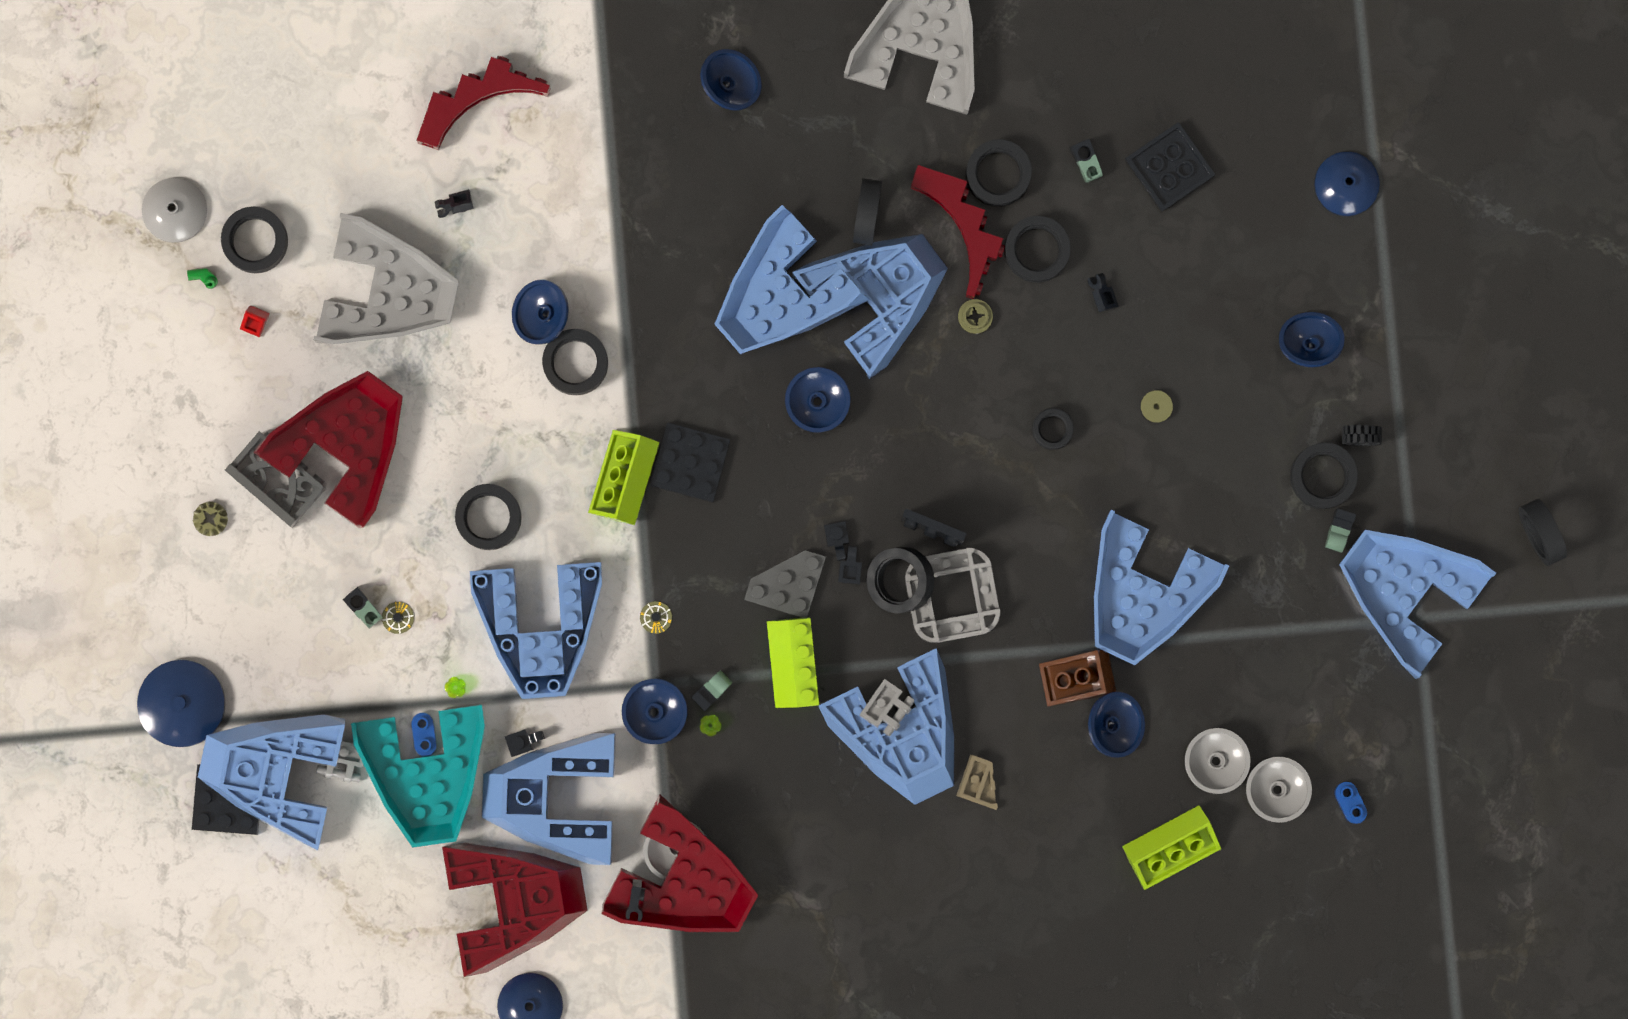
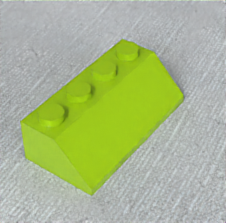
[588,430,659,525]
[767,617,819,708]
[1122,806,1221,890]

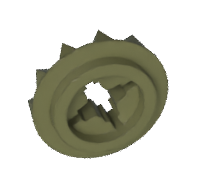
[958,299,993,334]
[193,501,228,536]

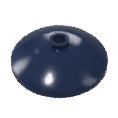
[700,49,761,110]
[1314,152,1380,216]
[512,280,569,345]
[1279,312,1345,367]
[785,367,850,433]
[622,679,687,744]
[1088,692,1145,758]
[497,973,563,1019]

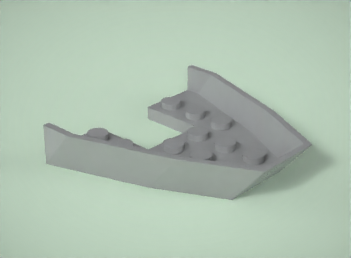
[844,0,975,115]
[313,213,459,344]

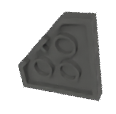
[744,550,826,618]

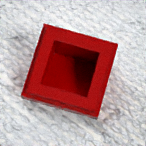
[240,306,270,337]

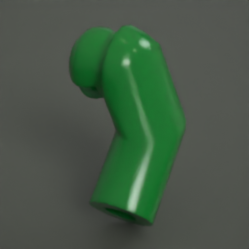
[187,268,218,289]

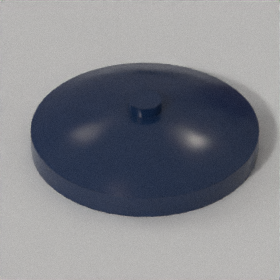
[137,660,225,747]

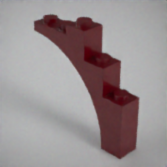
[416,56,551,151]
[911,165,1005,299]

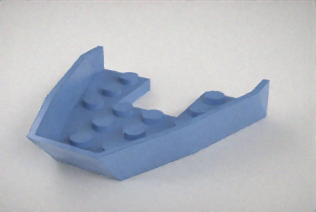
[715,205,870,354]
[792,234,948,379]
[1094,510,1229,665]
[1339,530,1496,679]
[818,648,954,805]
[198,715,345,850]

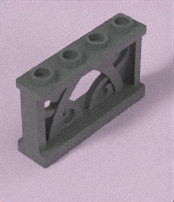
[225,431,326,528]

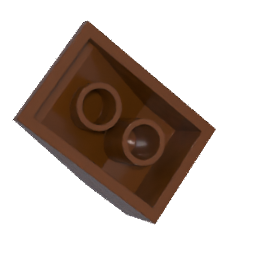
[1039,650,1116,707]

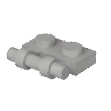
[859,679,915,737]
[316,741,364,783]

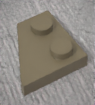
[956,755,998,810]

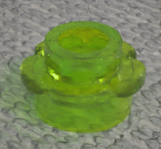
[444,677,466,698]
[700,715,721,736]

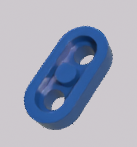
[411,713,437,756]
[1335,782,1367,824]

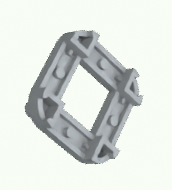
[905,548,1000,643]

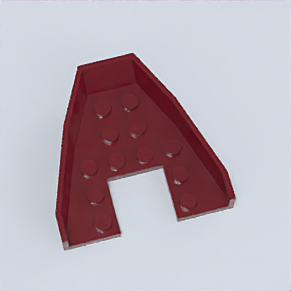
[253,371,403,528]
[601,794,758,932]
[442,843,588,977]

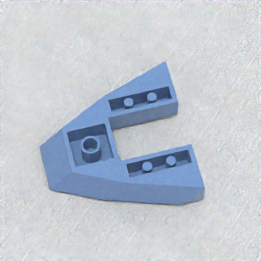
[470,562,602,699]
[482,733,616,865]

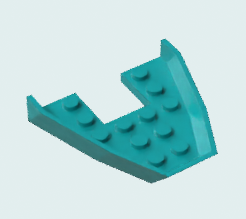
[351,705,485,848]

